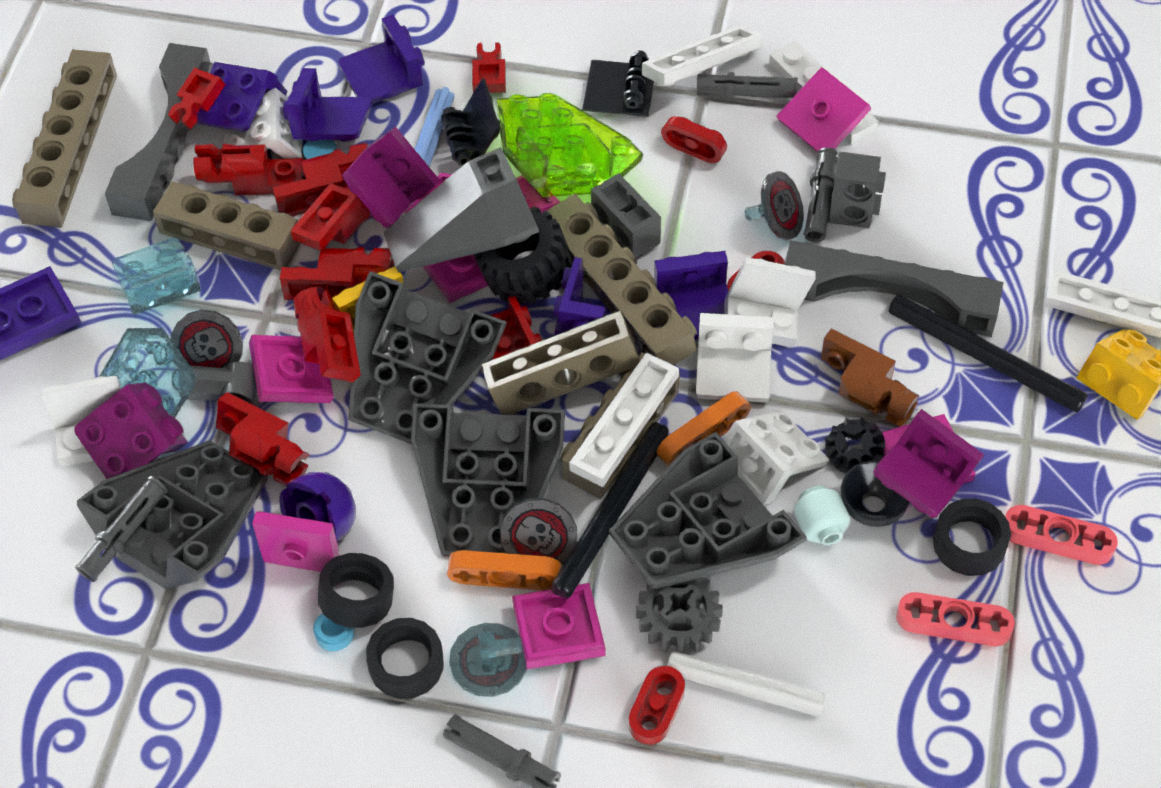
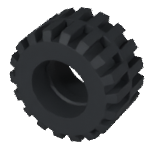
[474,206,572,305]

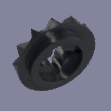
[825,417,885,473]

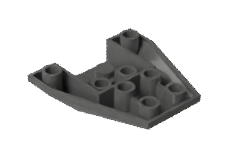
[383,147,540,272]
[348,271,507,444]
[411,403,565,556]
[609,432,807,589]
[77,440,268,589]

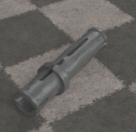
[697,72,798,99]
[803,148,838,242]
[75,476,168,582]
[443,714,561,788]

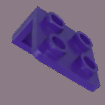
[338,14,425,104]
[196,62,288,132]
[283,68,373,142]
[654,250,728,339]
[553,257,605,336]

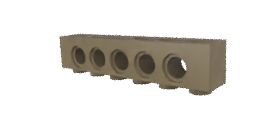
[12,49,117,228]
[547,193,697,366]

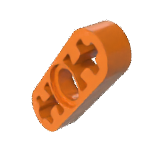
[657,391,751,466]
[447,550,562,591]

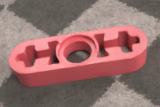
[1005,505,1118,565]
[896,592,1015,646]

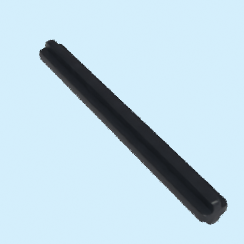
[889,295,1088,412]
[552,422,669,599]

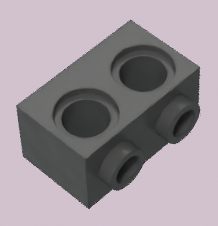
[828,151,886,228]
[591,173,661,258]

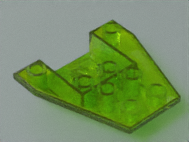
[496,93,643,197]

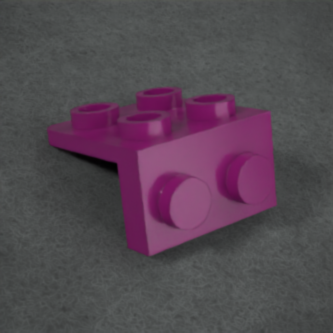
[343,126,440,228]
[74,382,188,479]
[873,409,985,518]

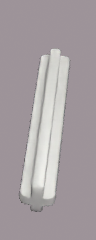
[667,652,825,716]

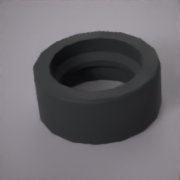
[933,498,1011,576]
[318,553,394,628]
[366,617,444,699]

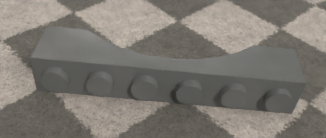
[105,43,213,221]
[784,240,1004,337]

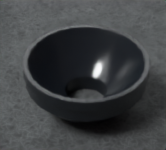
[841,461,910,527]

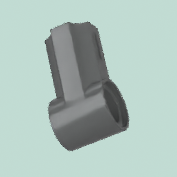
[181,362,256,405]

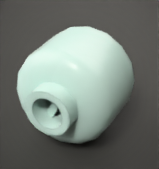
[794,485,851,545]

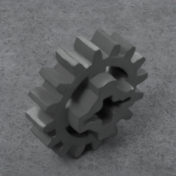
[636,579,723,653]

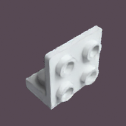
[224,88,302,159]
[724,258,816,348]
[696,313,774,403]
[41,376,122,467]
[723,411,829,505]

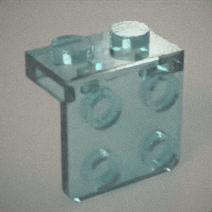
[112,238,201,315]
[99,328,197,417]

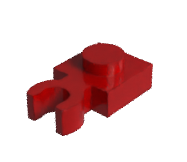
[472,42,506,93]
[168,67,226,129]

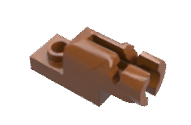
[821,328,920,428]

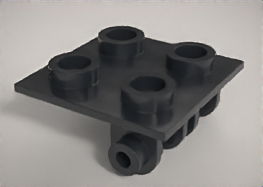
[582,50,654,117]
[441,79,500,166]

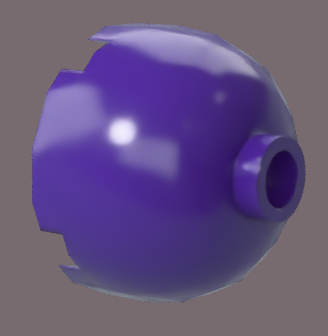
[279,472,356,543]

